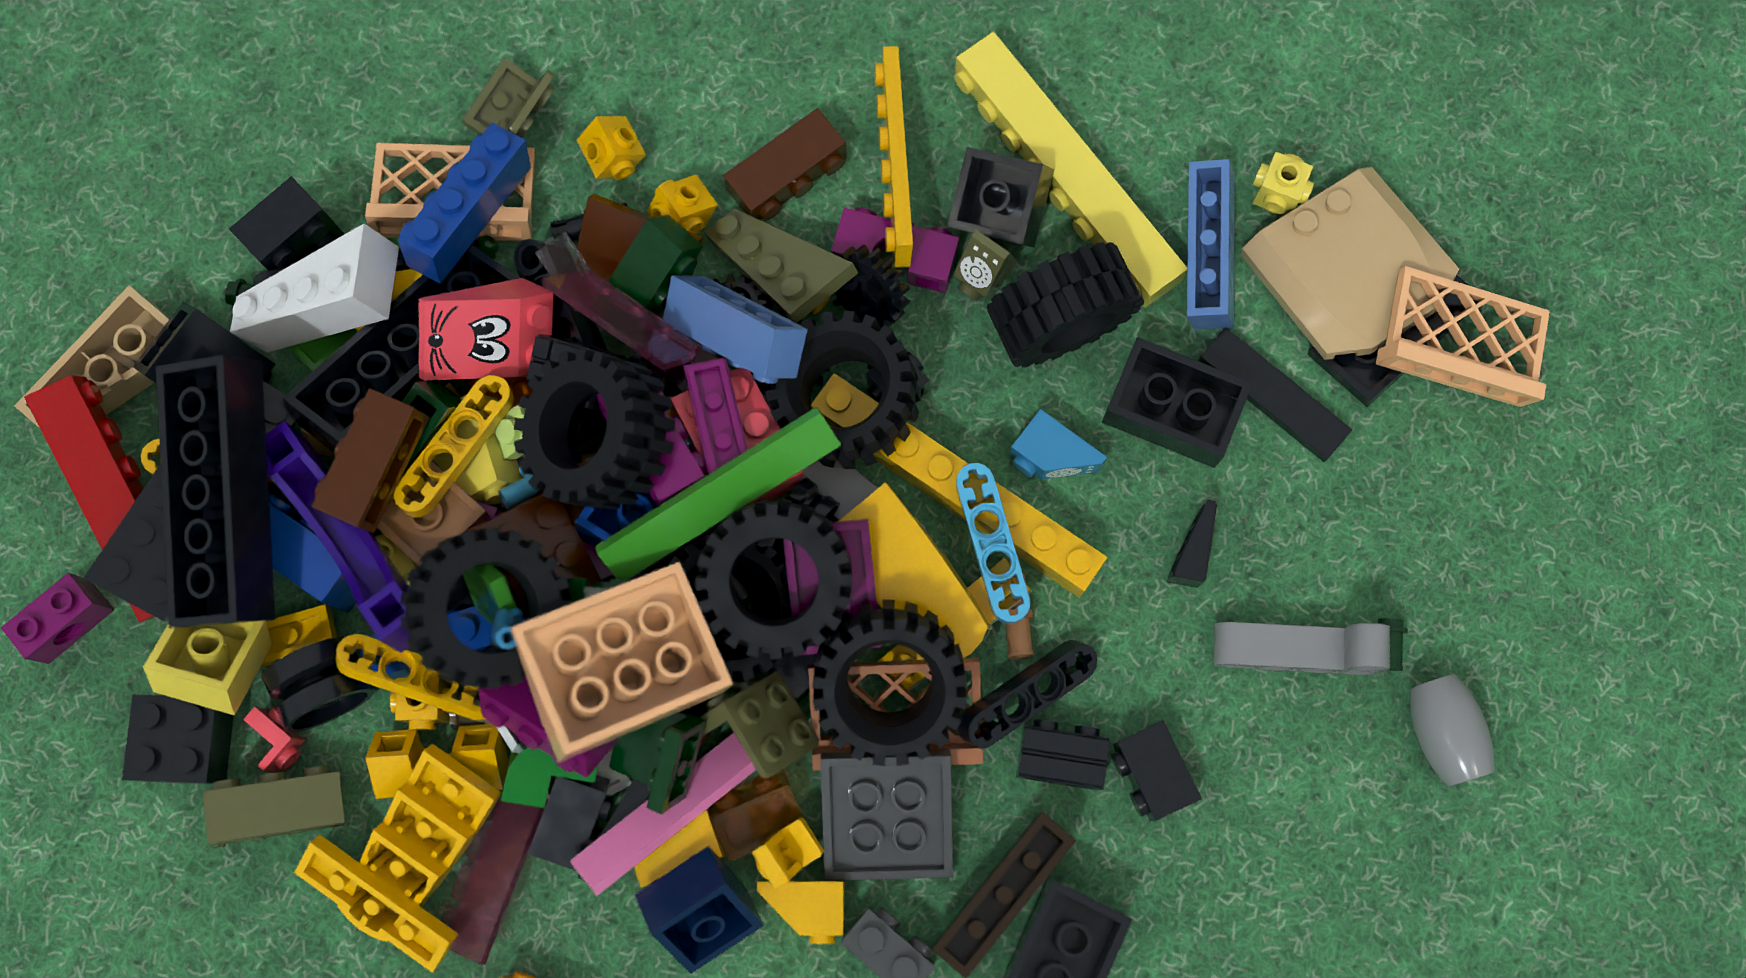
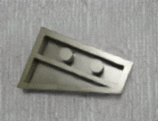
[203,766,345,848]

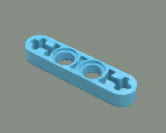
[956,463,1030,624]

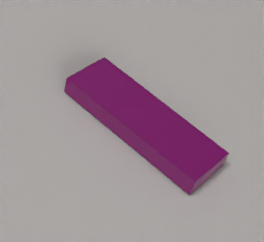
[683,358,748,475]

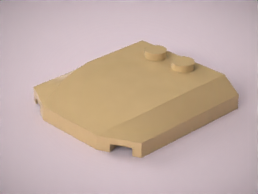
[1241,167,1459,360]

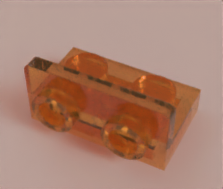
[708,769,806,862]

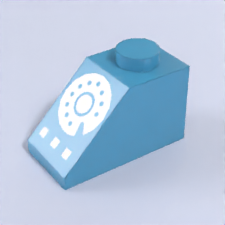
[1009,409,1107,480]

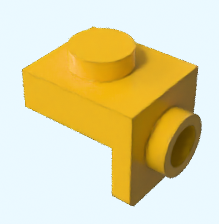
[752,817,824,890]

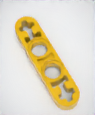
[394,375,514,517]
[336,634,485,721]

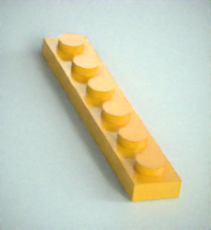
[874,46,913,267]

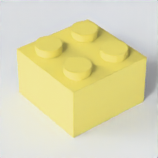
[143,621,272,715]

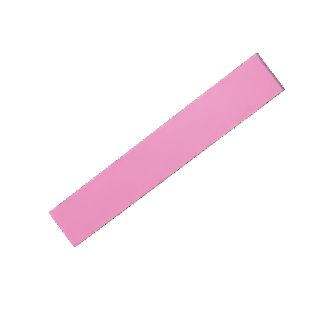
[570,733,756,896]

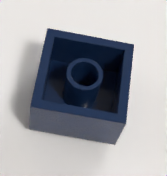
[635,846,764,974]

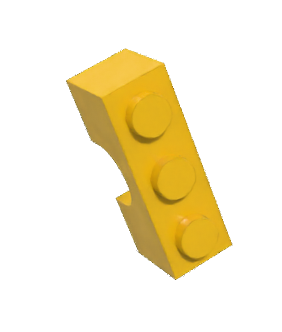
[365,724,509,799]

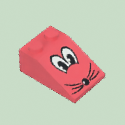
[419,278,554,380]

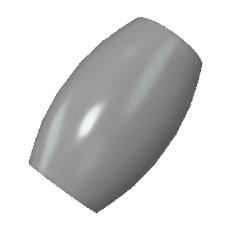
[1409,674,1495,787]

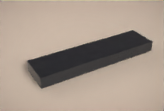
[1199,327,1353,462]

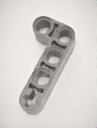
[1213,622,1390,675]

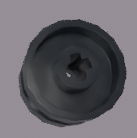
[261,636,374,733]

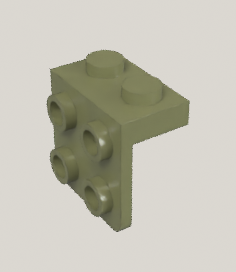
[460,57,555,138]
[700,671,819,779]

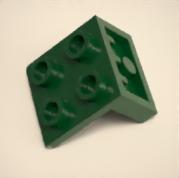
[609,710,706,815]

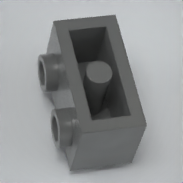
[840,907,936,978]

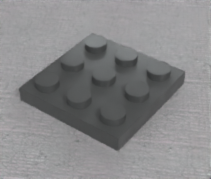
[821,750,953,881]

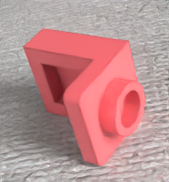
[243,706,306,773]

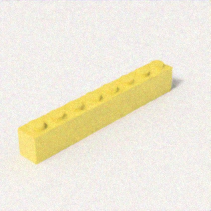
[954,31,1188,308]

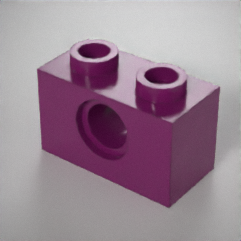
[1,573,114,664]

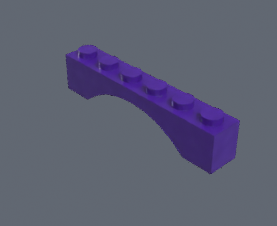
[266,421,411,653]

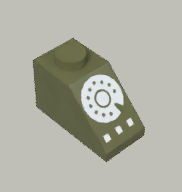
[953,229,1017,301]

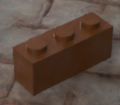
[723,108,847,221]
[311,388,430,534]

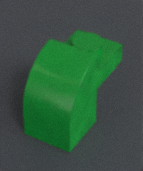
[501,741,598,808]

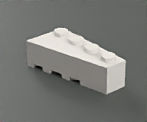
[230,223,399,353]

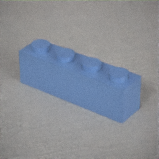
[1187,159,1235,330]
[663,275,807,383]

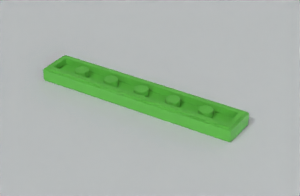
[595,407,841,580]

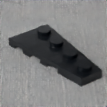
[1308,275,1478,407]

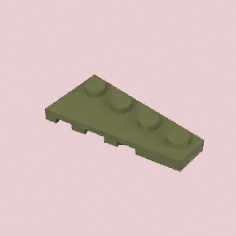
[704,208,858,323]

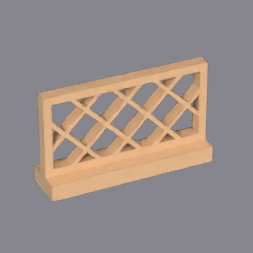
[365,143,536,241]
[1376,266,1550,407]

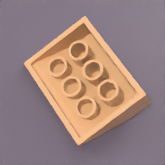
[511,562,733,763]

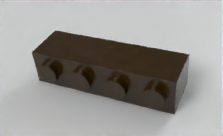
[931,812,1077,978]

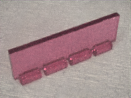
[542,270,700,370]
[440,790,548,965]

